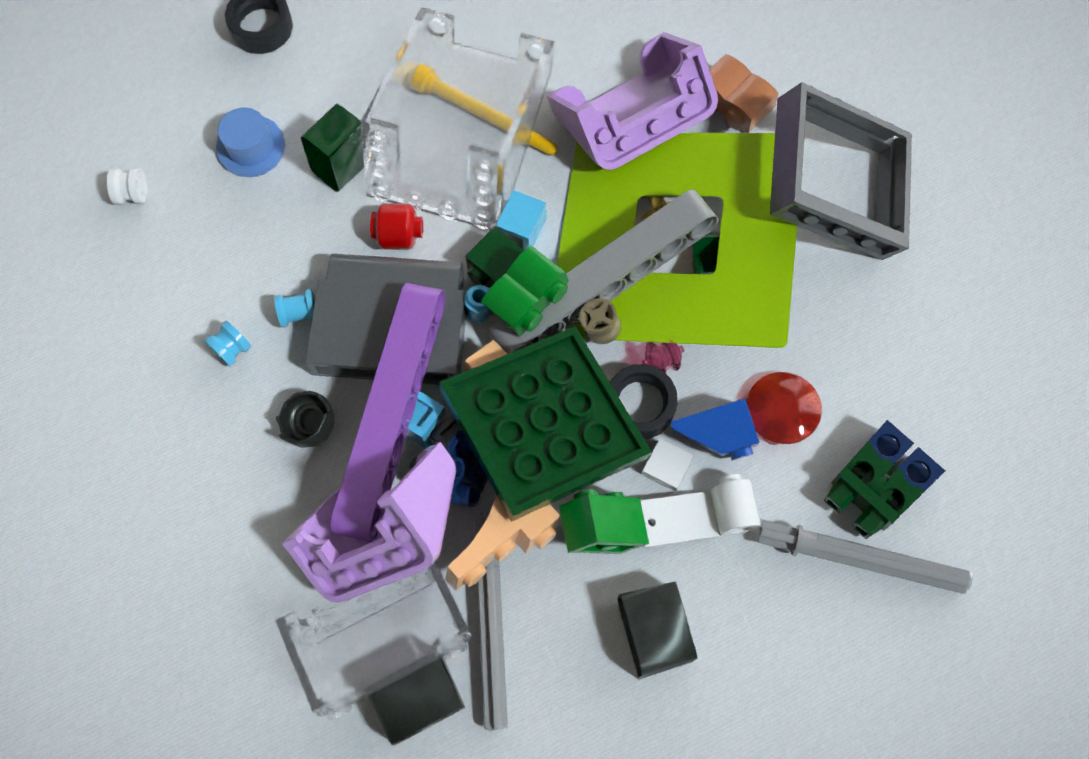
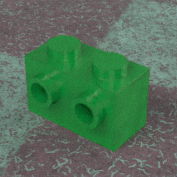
[559,490,650,554]

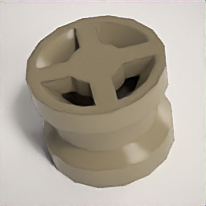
[579,298,621,344]

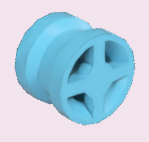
[204,321,252,367]

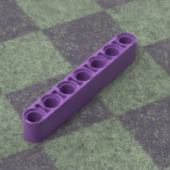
[331,283,445,542]

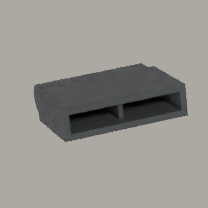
[305,253,467,385]

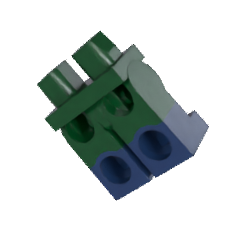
[824,420,946,539]

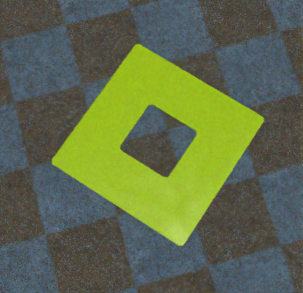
[557,133,805,348]

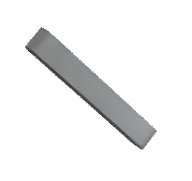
[488,190,718,354]

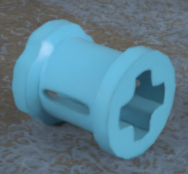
[274,289,315,328]

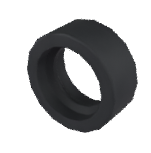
[224,0,293,54]
[610,364,678,439]

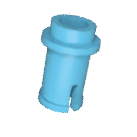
[464,285,489,323]

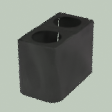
[617,581,698,680]
[364,651,465,745]

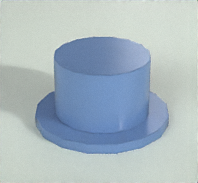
[216,107,286,178]

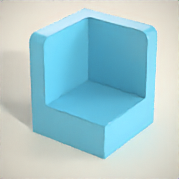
[497,190,547,250]
[407,391,446,449]

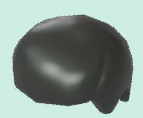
[276,391,335,448]

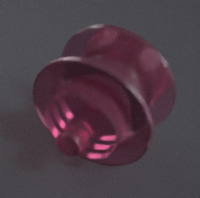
[642,339,684,373]

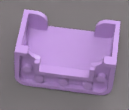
[546,32,718,170]
[282,442,456,603]

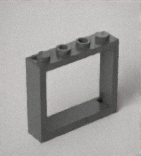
[770,82,912,260]

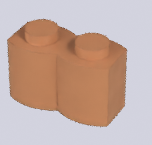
[709,54,779,133]

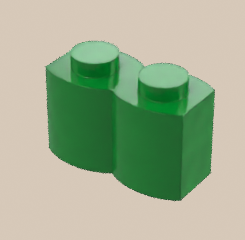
[481,245,569,337]

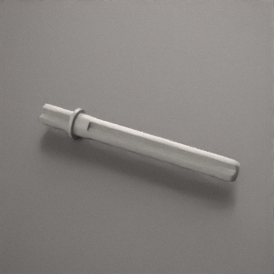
[474,511,508,731]
[757,520,973,594]

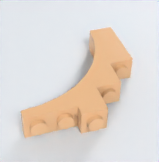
[445,340,560,591]

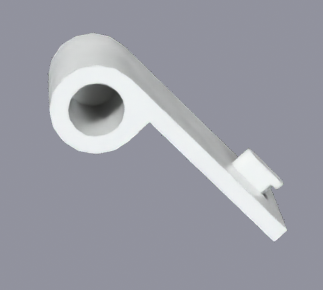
[641,474,761,548]

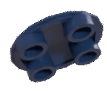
[445,431,488,507]

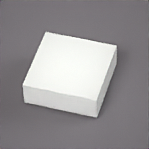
[642,438,694,491]

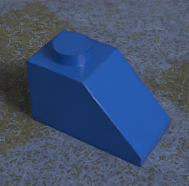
[670,398,760,461]

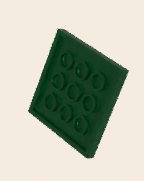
[439,326,652,522]

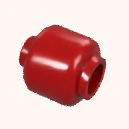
[370,203,424,250]

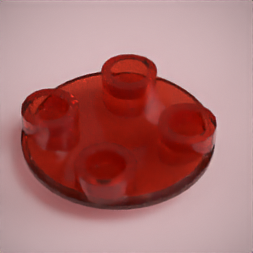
[746,372,822,445]

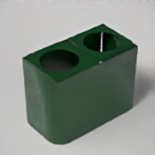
[300,103,372,192]

